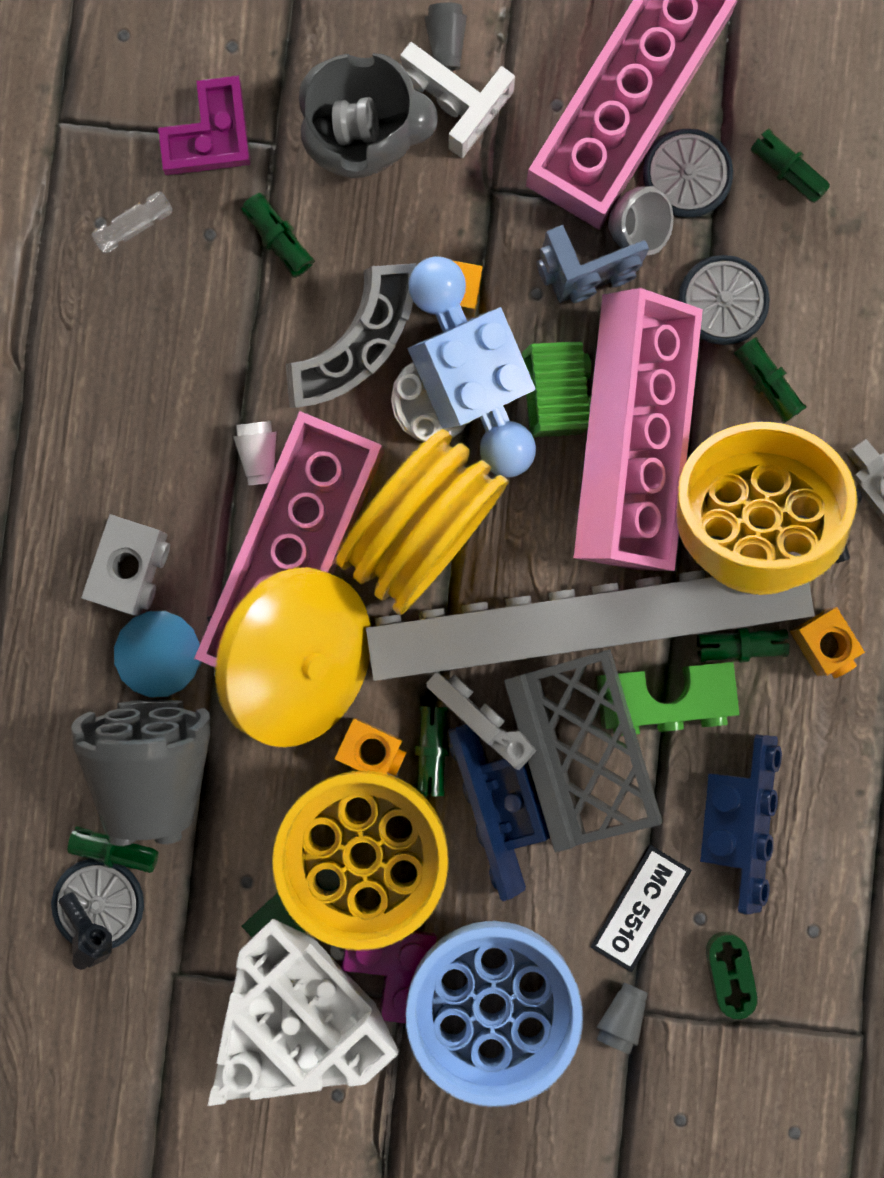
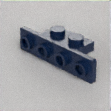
[449,724,550,901]
[700,734,782,915]

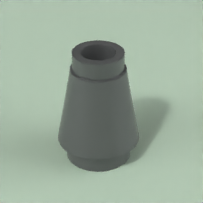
[424,2,467,71]
[596,983,648,1055]

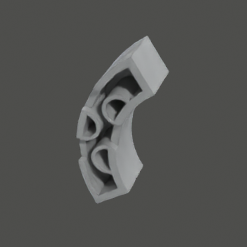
[286,263,416,408]

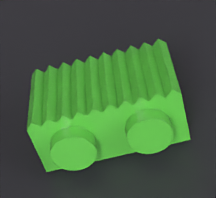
[522,341,591,438]

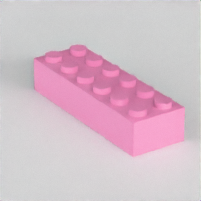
[526,0,737,230]
[574,288,703,571]
[194,411,384,667]

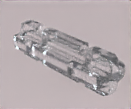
[92,191,173,253]

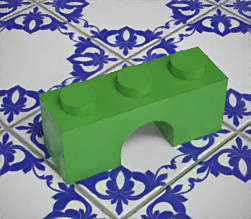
[596,662,740,736]

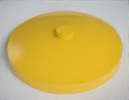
[216,567,371,747]

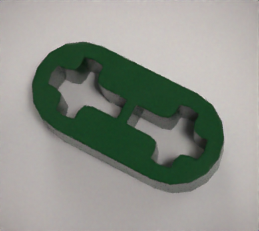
[706,932,758,1019]

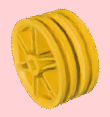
[336,429,508,615]

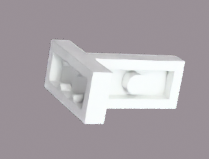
[400,42,515,158]

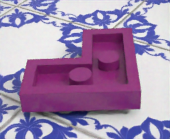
[158,76,251,175]
[342,931,437,1023]

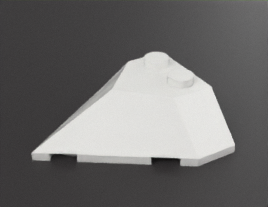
[208,919,399,1106]

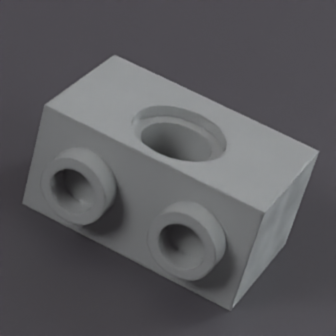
[81,514,170,616]

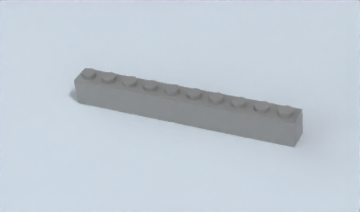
[366,570,815,681]

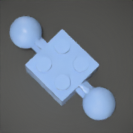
[407,256,536,477]

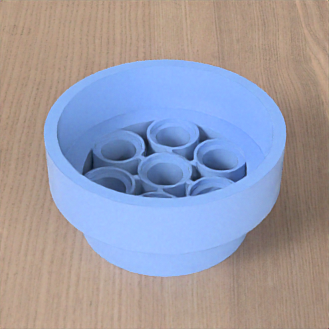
[406,921,582,1106]

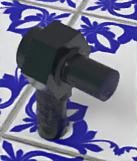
[58,892,112,970]

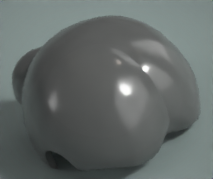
[299,53,438,178]

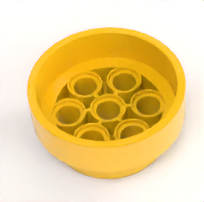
[676,422,857,595]
[273,770,448,950]

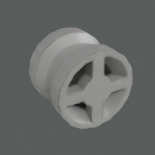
[332,97,379,145]

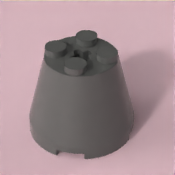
[71,699,211,846]

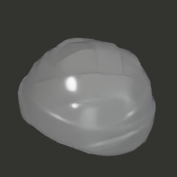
[608,186,673,256]

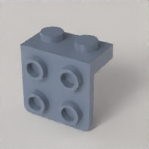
[537,225,649,303]

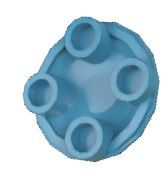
[114,611,202,697]

